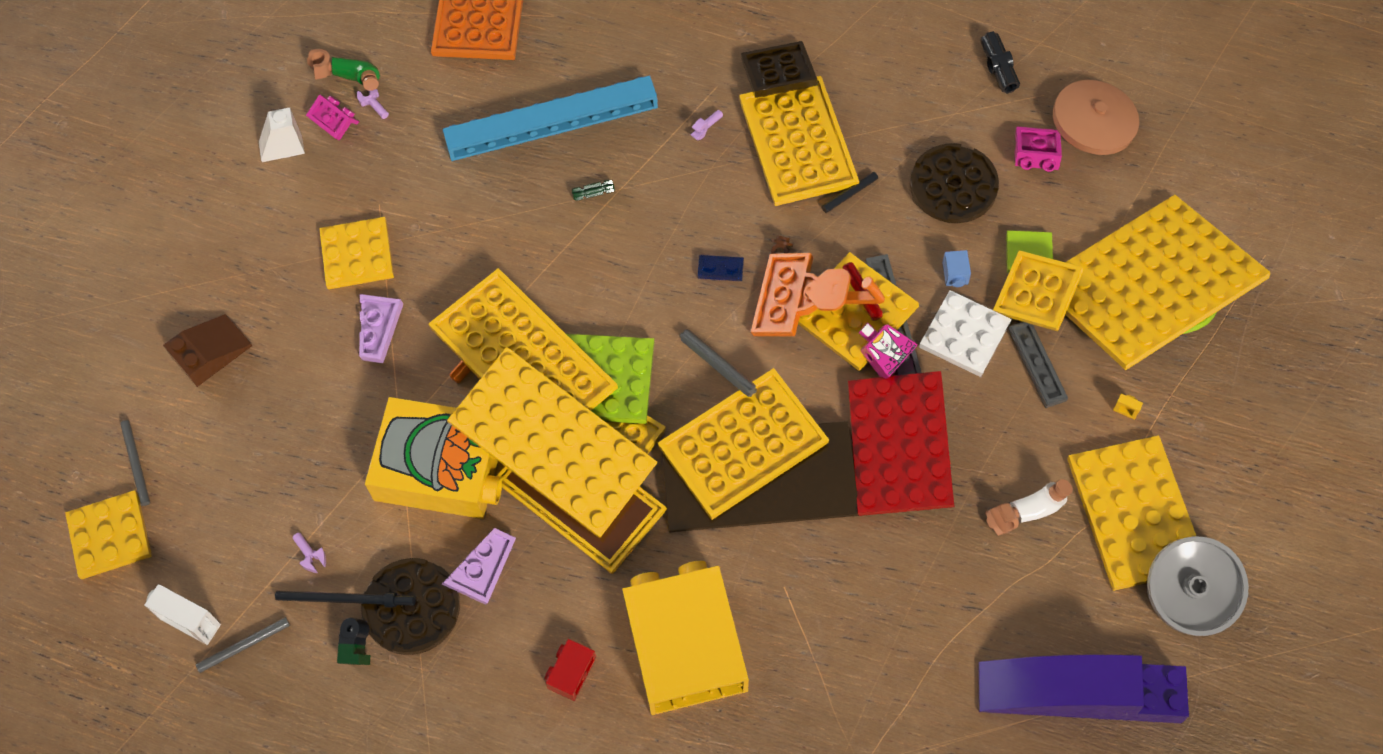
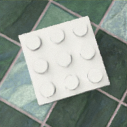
[919,290,1011,377]

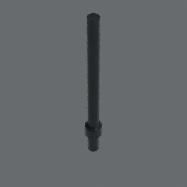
[275,591,416,607]

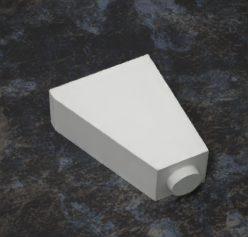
[259,107,305,162]

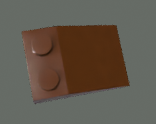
[163,314,252,387]

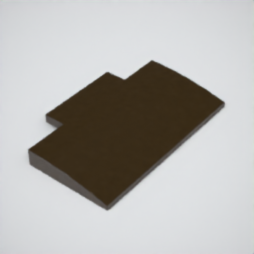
[661,421,859,533]

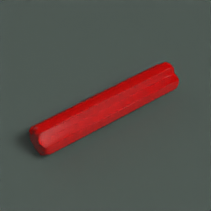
[842,262,883,321]

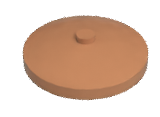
[1053,80,1139,155]

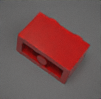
[544,639,596,701]

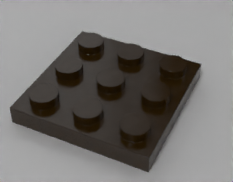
[741,41,818,98]

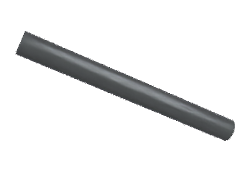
[120,420,150,506]
[195,617,290,673]

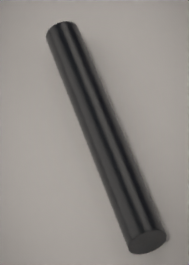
[822,172,878,213]

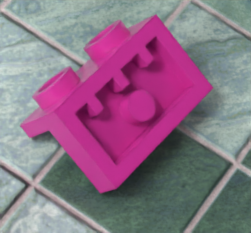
[306,94,359,140]

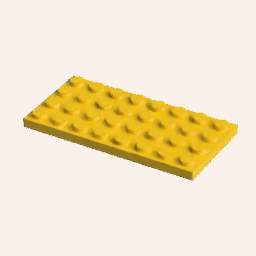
[428,268,618,411]
[447,347,658,538]

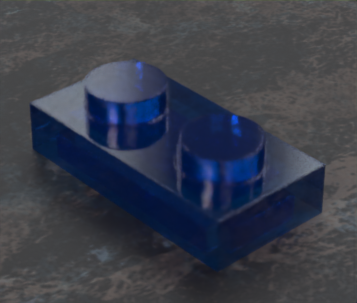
[698,255,744,281]

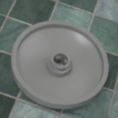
[1147,536,1249,636]

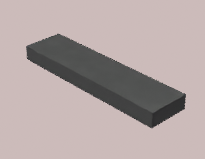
[1008,322,1068,408]

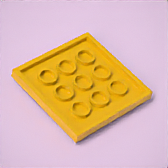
[798,252,919,371]

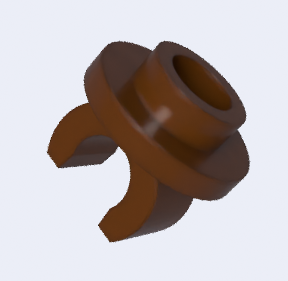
[771,235,793,254]

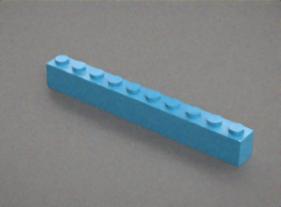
[443,76,658,161]

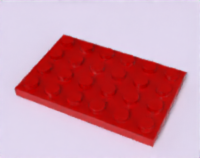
[848,371,955,516]

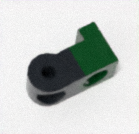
[337,618,371,665]

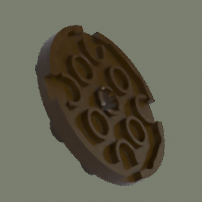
[910,143,999,223]
[361,558,460,655]

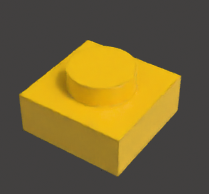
[1113,394,1143,420]

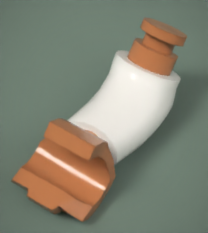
[985,479,1073,536]

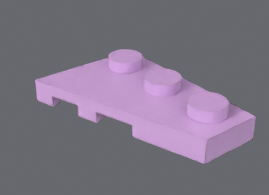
[442,528,516,605]

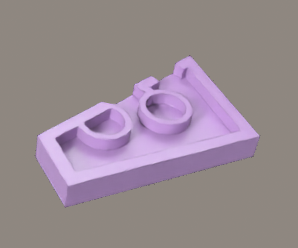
[359,294,404,363]

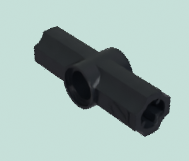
[980,31,1020,94]

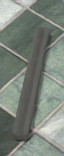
[680,329,757,397]

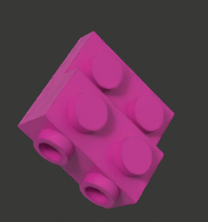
[1014,127,1062,172]

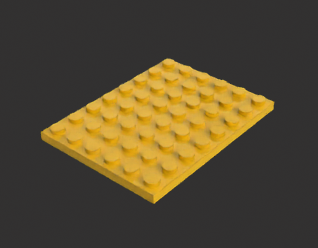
[1065,194,1270,370]

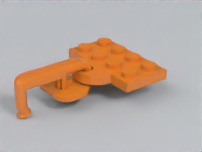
[751,253,885,336]

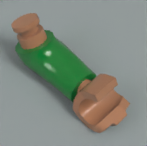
[307,49,380,91]

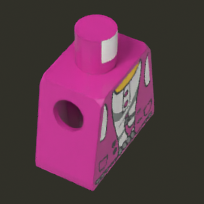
[858,323,917,379]

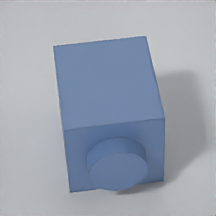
[942,250,971,287]

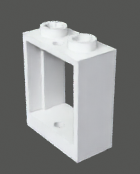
[144,584,221,645]

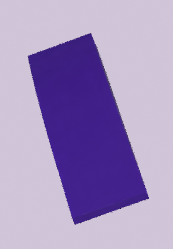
[979,655,1189,724]

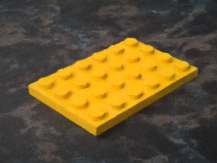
[739,76,859,206]
[658,368,829,520]
[1067,435,1196,591]

